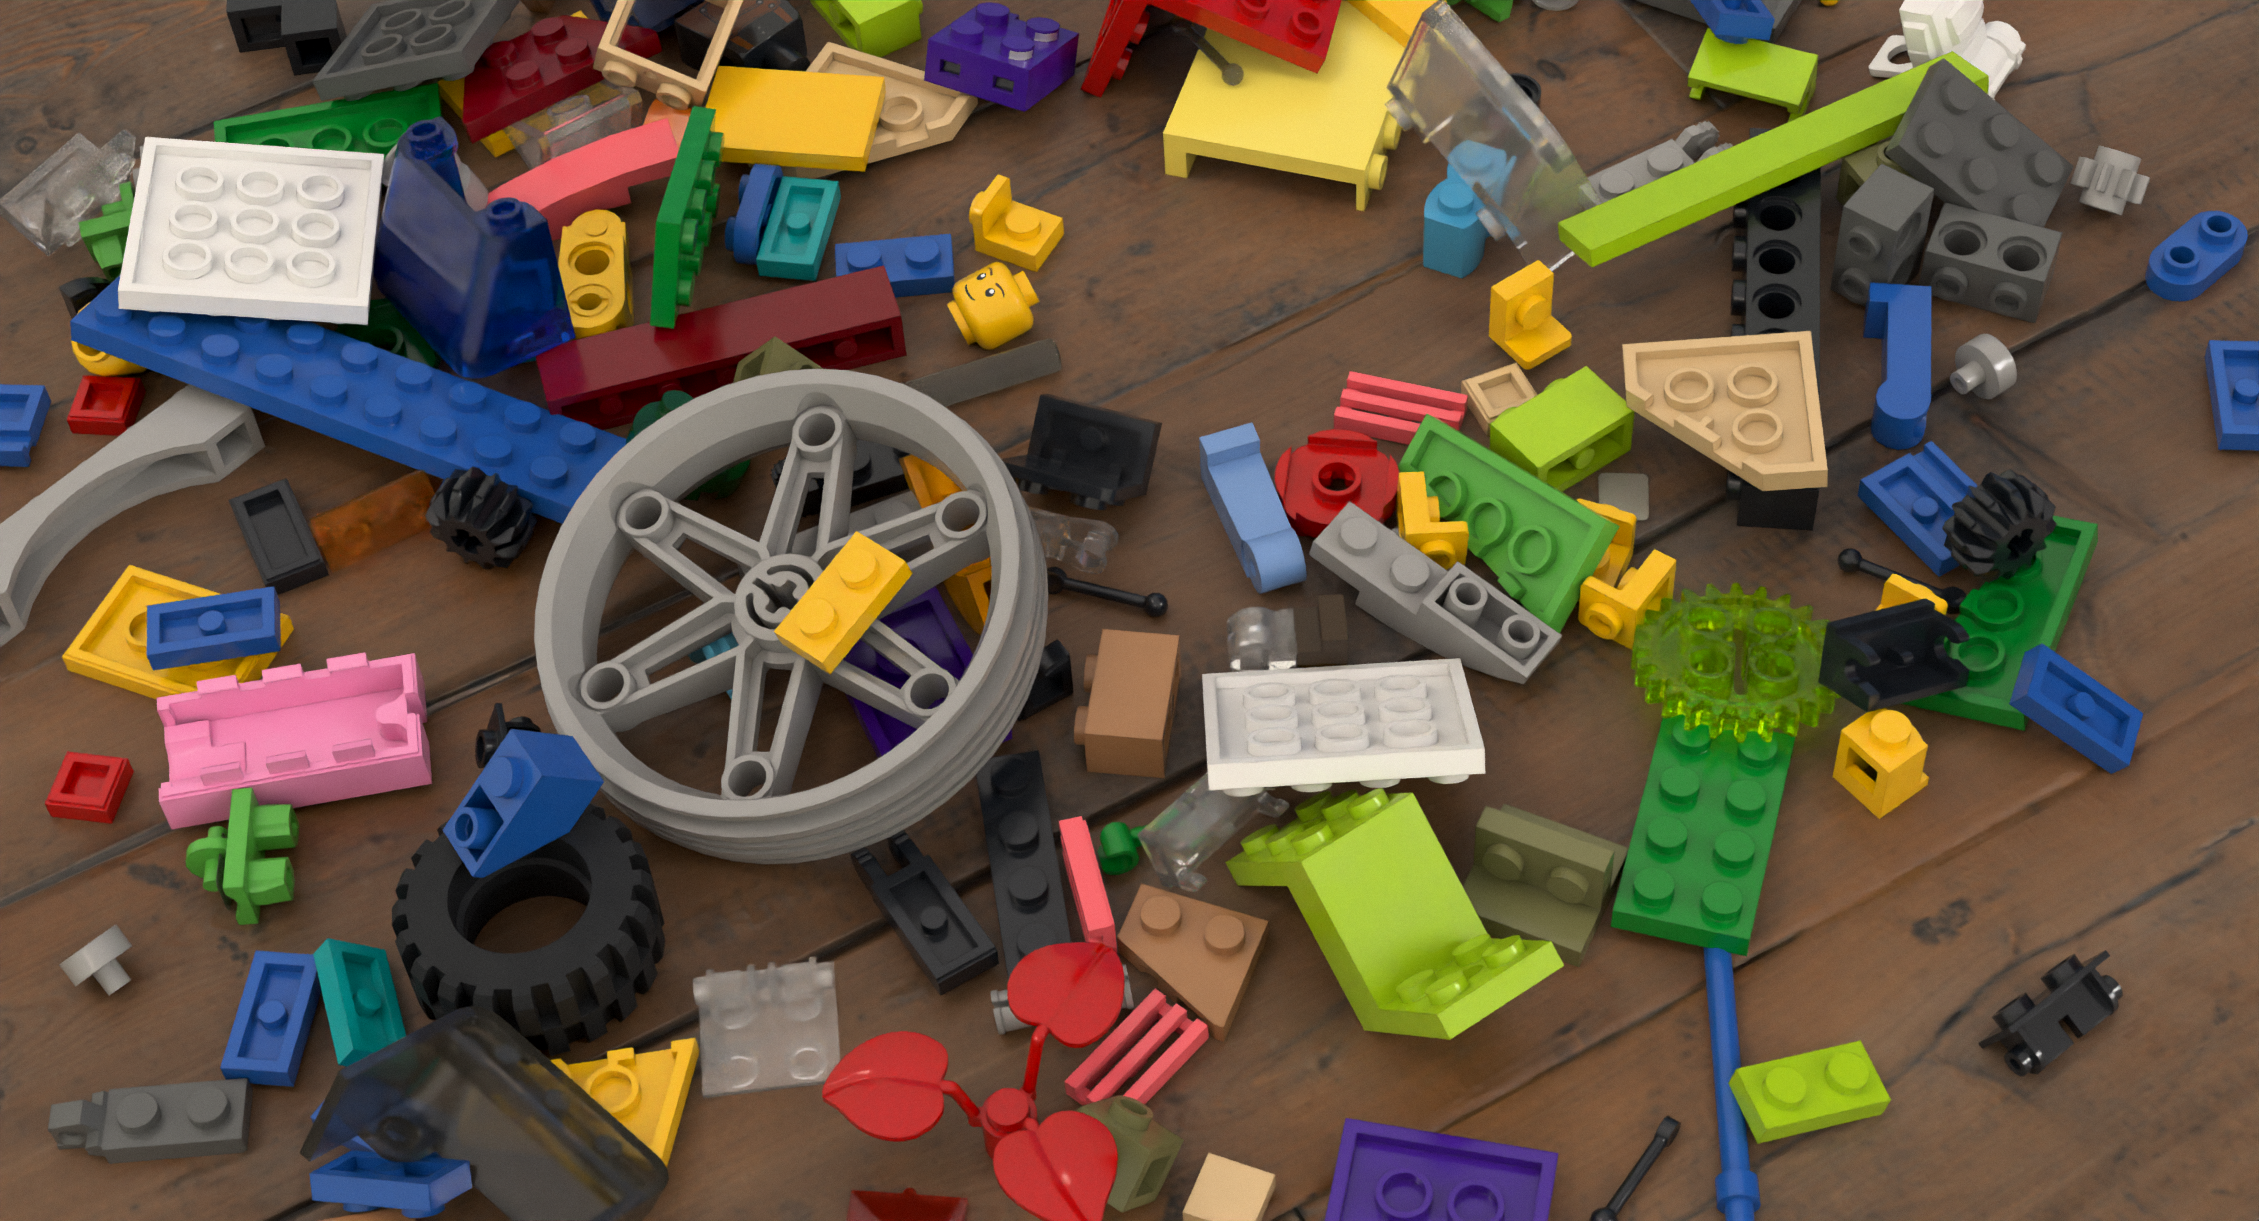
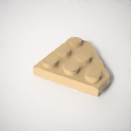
[748,42,978,179]
[1622,331,1828,491]

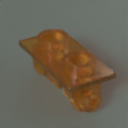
[308,470,434,573]

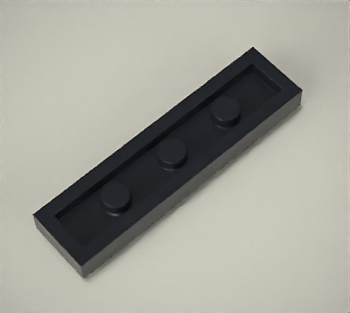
[976,750,1072,981]

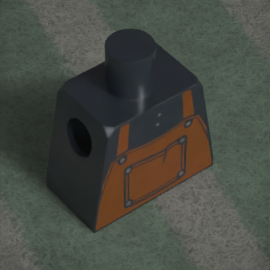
[674,0,810,79]

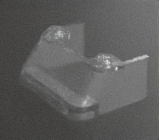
[1384,0,1602,271]

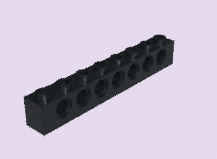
[1726,128,1821,531]

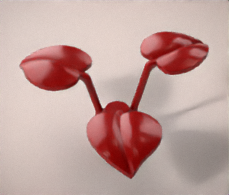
[822,942,1125,1221]

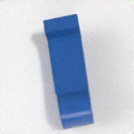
[1863,282,1931,450]

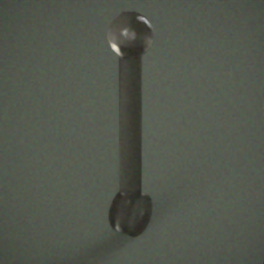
[1172,15,1244,86]

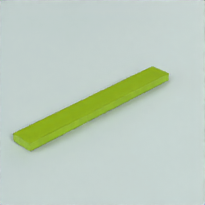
[1558,51,1989,267]

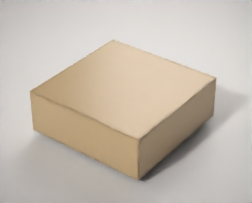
[1461,362,1537,437]
[1183,1153,1276,1221]

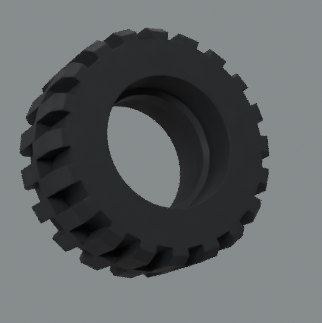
[392,802,665,1059]

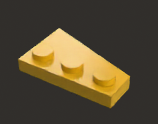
[457,1037,700,1173]

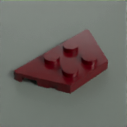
[462,15,662,144]

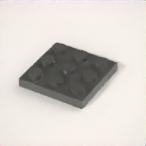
[312,0,520,101]

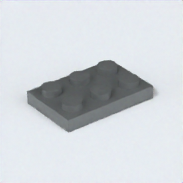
[1885,58,2074,228]

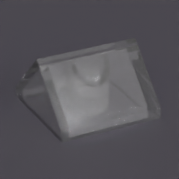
[503,79,642,170]

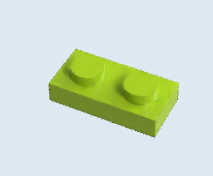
[1728,1040,1891,1144]

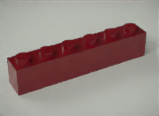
[534,265,907,430]

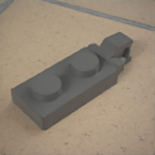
[48,1078,253,1164]

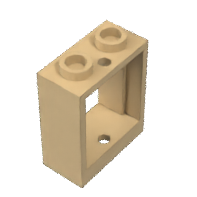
[593,0,744,110]

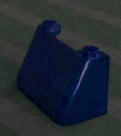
[373,116,576,379]

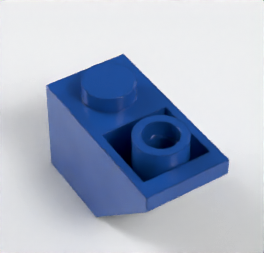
[443,729,604,878]

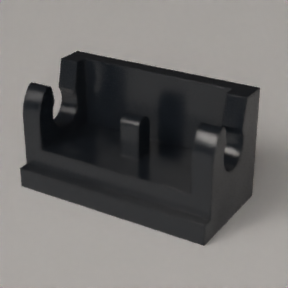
[1818,598,1969,713]

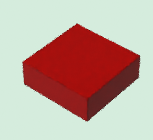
[66,375,146,436]
[45,751,134,824]

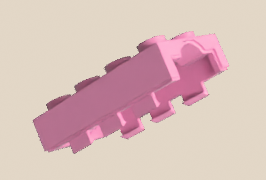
[157,652,432,830]

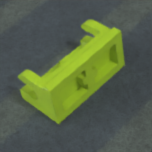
[1688,28,1818,122]

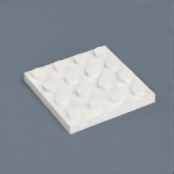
[118,137,384,325]
[1202,658,1486,796]

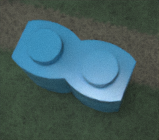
[1423,140,1510,278]

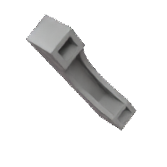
[0,384,265,647]

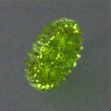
[1631,583,1841,743]

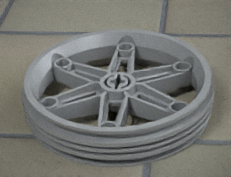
[534,369,1048,864]

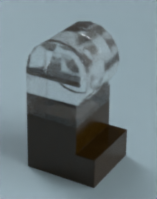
[1226,594,1348,672]

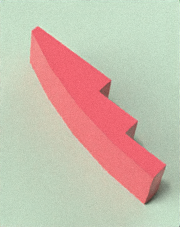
[459,118,679,263]

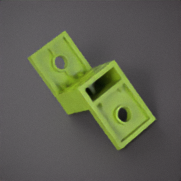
[1225,788,1564,1040]

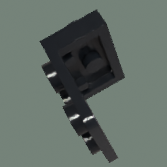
[1001,394,1162,510]

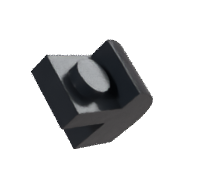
[226,0,347,76]

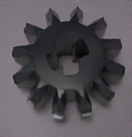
[425,466,538,570]
[1942,469,2057,583]

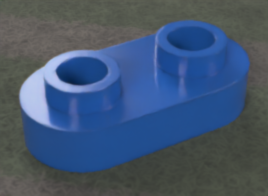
[725,164,783,265]
[2145,211,2248,302]

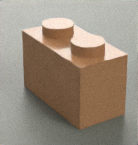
[1074,629,1182,778]

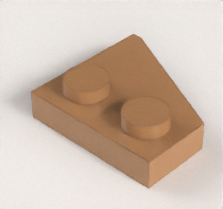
[1117,883,1269,1042]

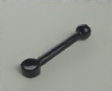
[1837,548,1966,615]
[1047,567,1168,617]
[1589,1116,1681,1221]

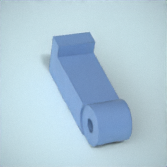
[1199,422,1307,594]

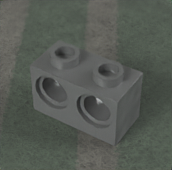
[1830,164,1934,307]
[1919,202,2063,323]

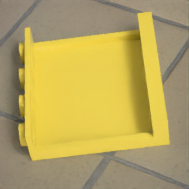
[1163,0,1431,211]

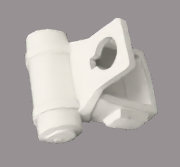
[1869,0,2026,100]

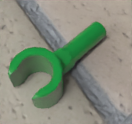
[1097,813,1184,875]

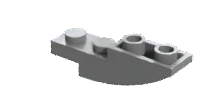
[1309,502,1562,684]

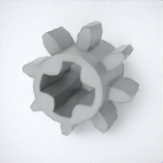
[2070,146,2150,216]

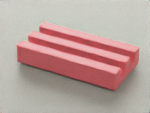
[1334,371,1468,445]
[1059,816,1117,953]
[1064,988,1209,1106]

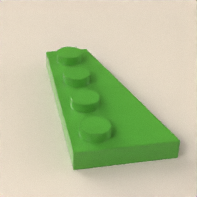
[1398,414,1620,634]

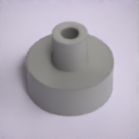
[1950,334,2017,399]
[59,924,132,996]

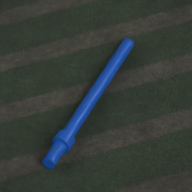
[1703,947,1761,1221]

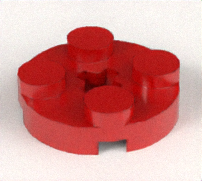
[1275,429,1399,538]

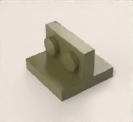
[1463,804,1629,967]

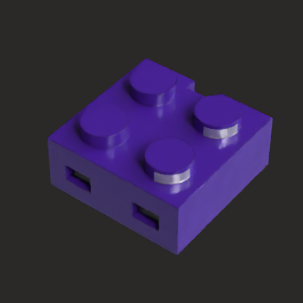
[924,2,1079,112]

